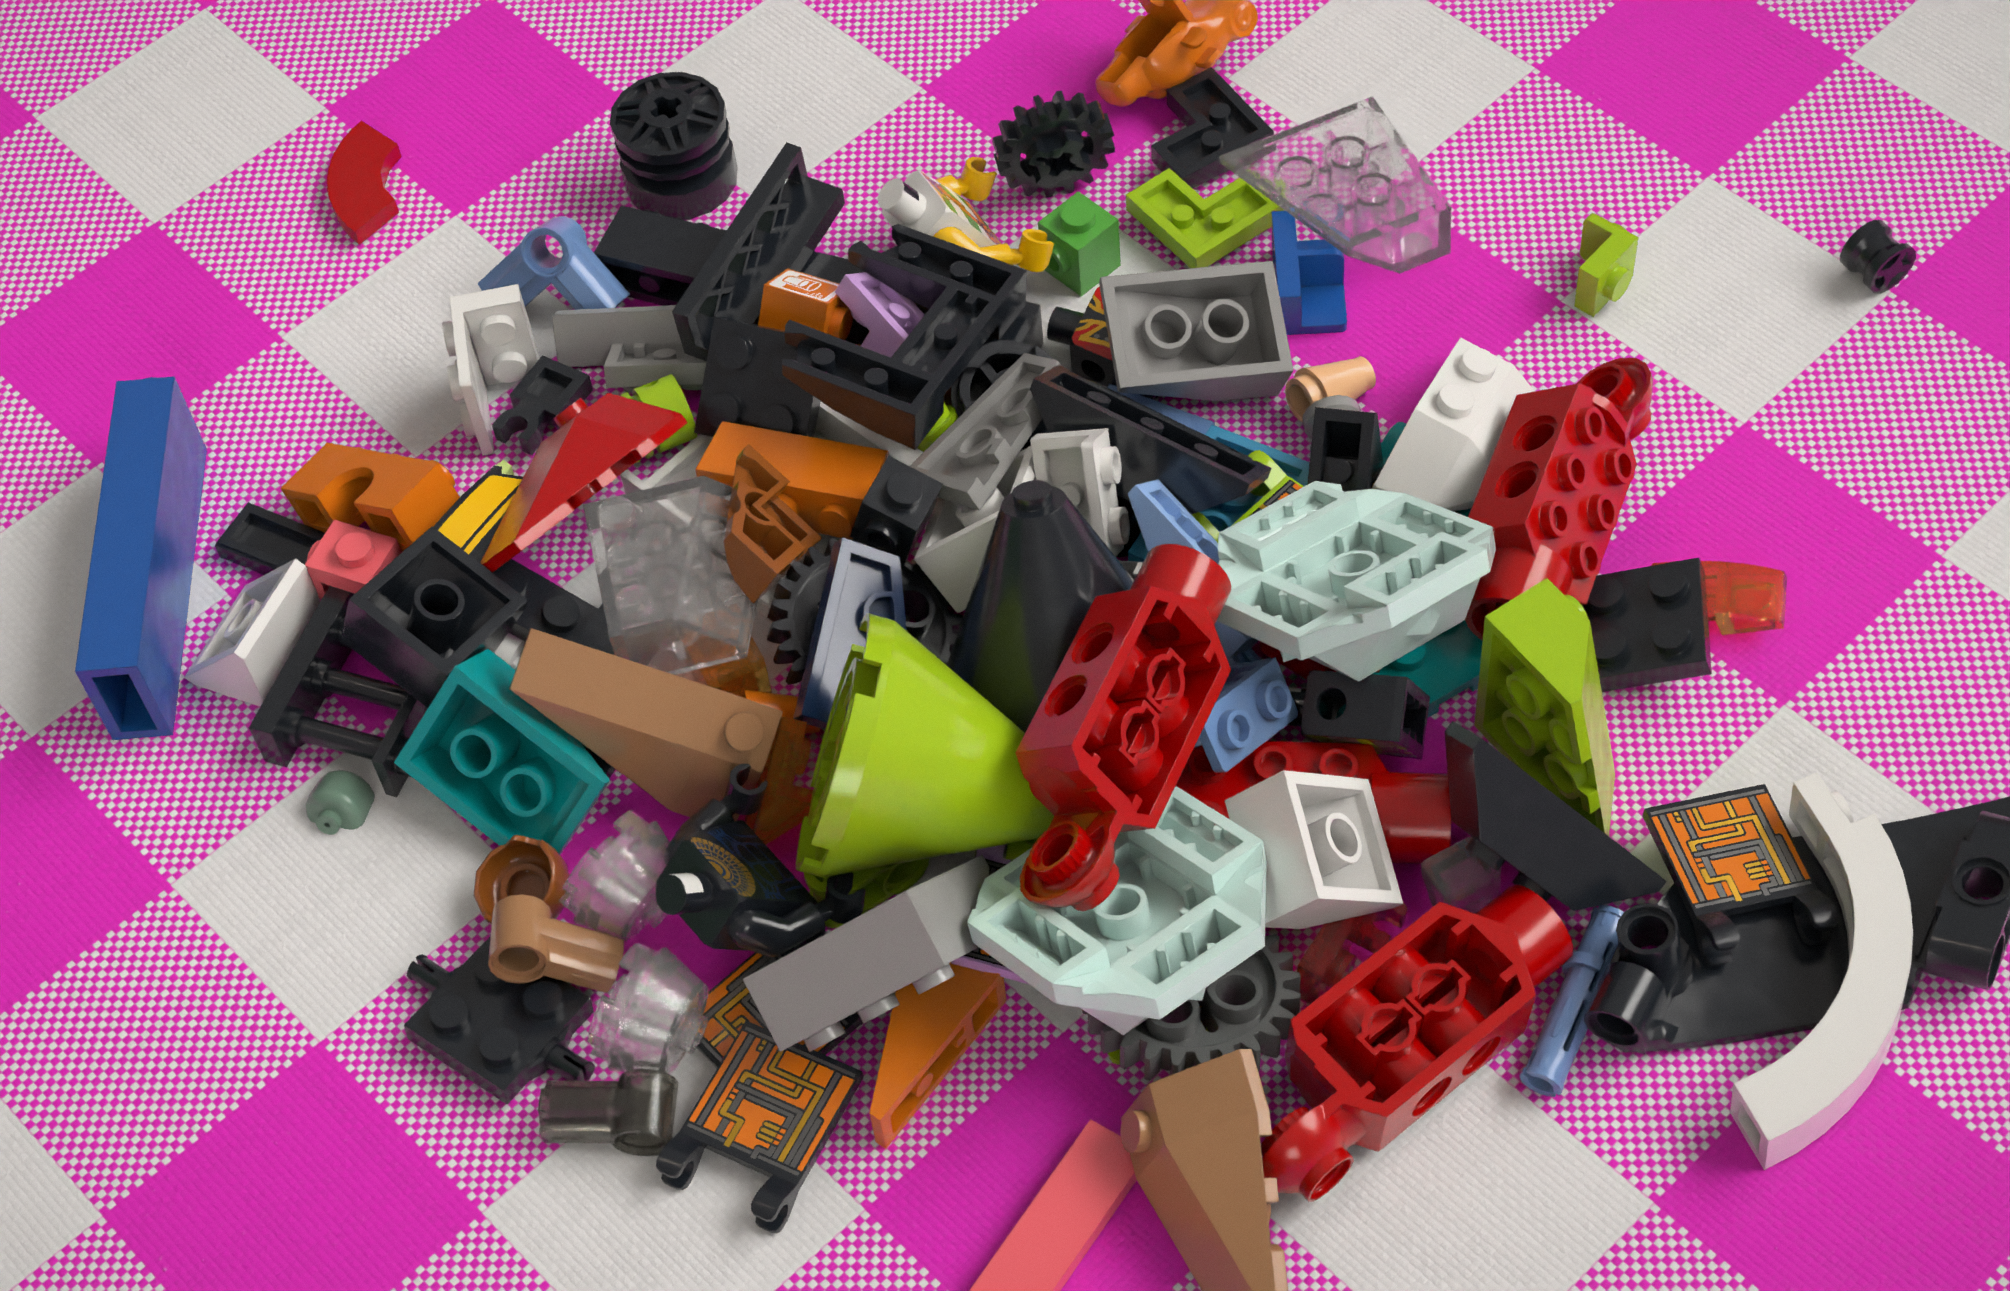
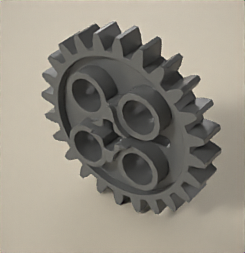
[1082,934,1301,1081]

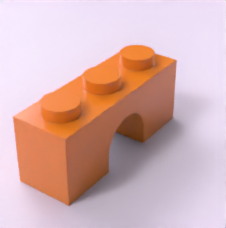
[281,442,460,552]

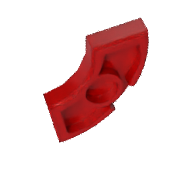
[327,120,402,245]

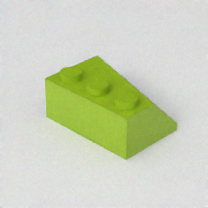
[1474,578,1615,836]

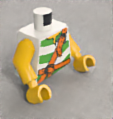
[878,157,1054,272]

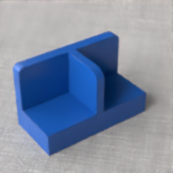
[1272,210,1347,335]

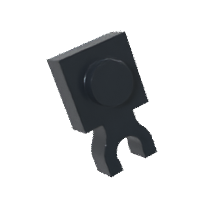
[492,355,593,455]

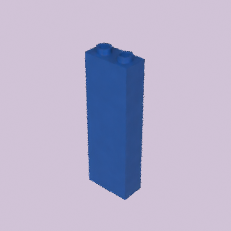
[75,376,207,740]

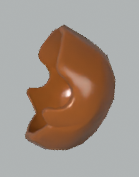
[473,835,571,924]

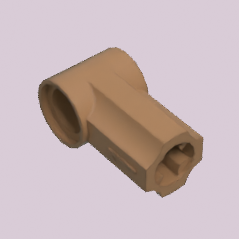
[488,894,624,993]

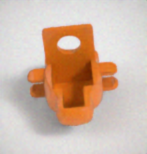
[1095,0,1258,107]

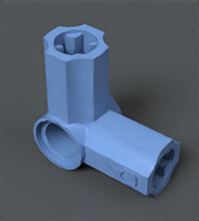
[478,216,630,310]

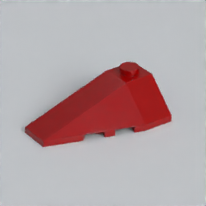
[480,393,688,572]

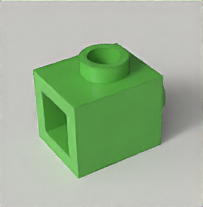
[1038,191,1121,297]

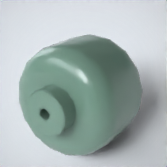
[306,770,375,835]

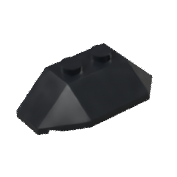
[1030,365,1272,515]
[1445,721,1667,911]

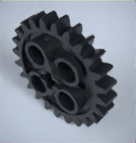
[767,538,963,685]

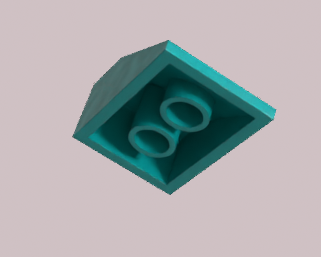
[394,649,610,855]

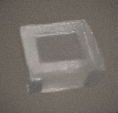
[1421,836,1501,913]

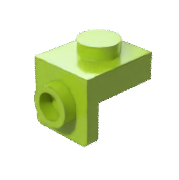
[1574,213,1639,317]

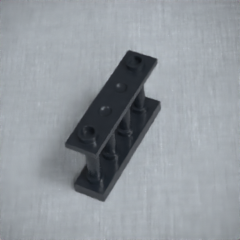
[249,586,428,797]

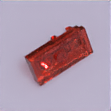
[1297,903,1407,1004]

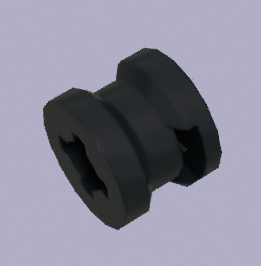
[1840,220,1916,294]

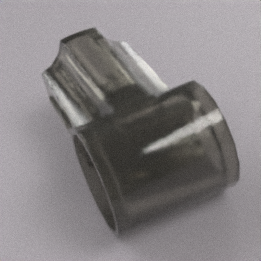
[538,1068,679,1157]

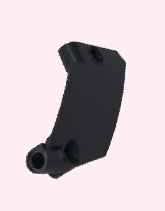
[1584,796,2010,1054]

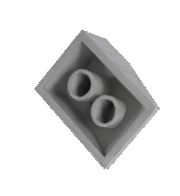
[1099,261,1294,401]

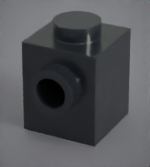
[850,456,943,564]

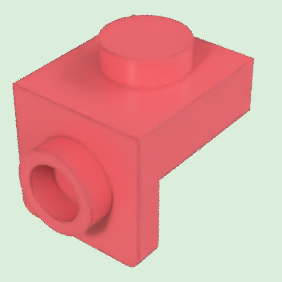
[305,520,402,599]

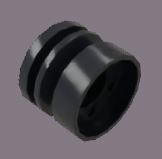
[610,72,738,220]

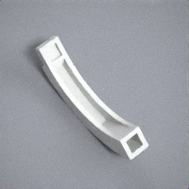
[1730,772,1913,1170]

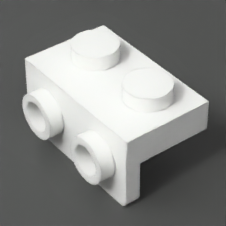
[1030,428,1130,557]

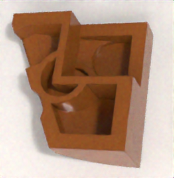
[724,444,823,604]

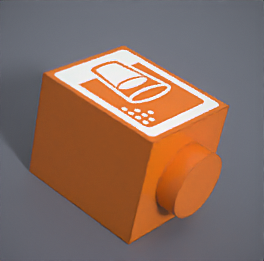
[758,268,853,340]

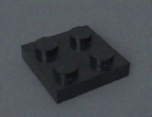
[694,317,821,437]
[1582,558,1712,692]

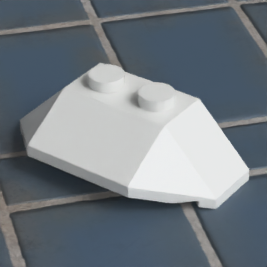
[1372,337,1534,511]

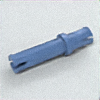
[1520,905,1624,1097]

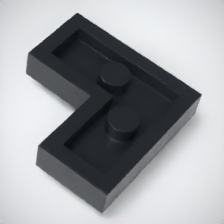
[1151,67,1274,188]

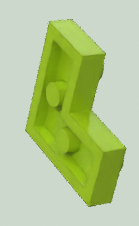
[1126,168,1284,268]

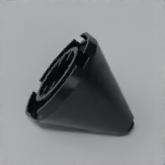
[947,480,1134,733]

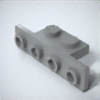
[552,305,706,393]

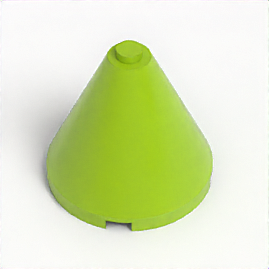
[796,613,1054,877]

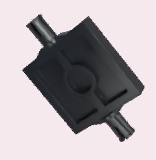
[404,937,595,1104]

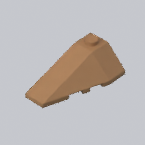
[509,628,783,821]
[1121,1049,1288,1291]

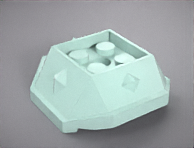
[1218,481,1496,682]
[967,786,1267,1035]

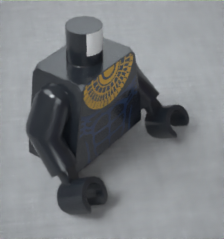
[655,764,866,957]

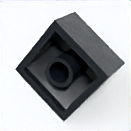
[341,526,528,708]

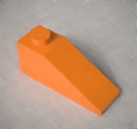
[869,962,1007,1149]

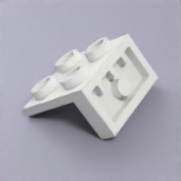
[442,284,540,456]

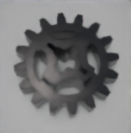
[992,91,1115,198]

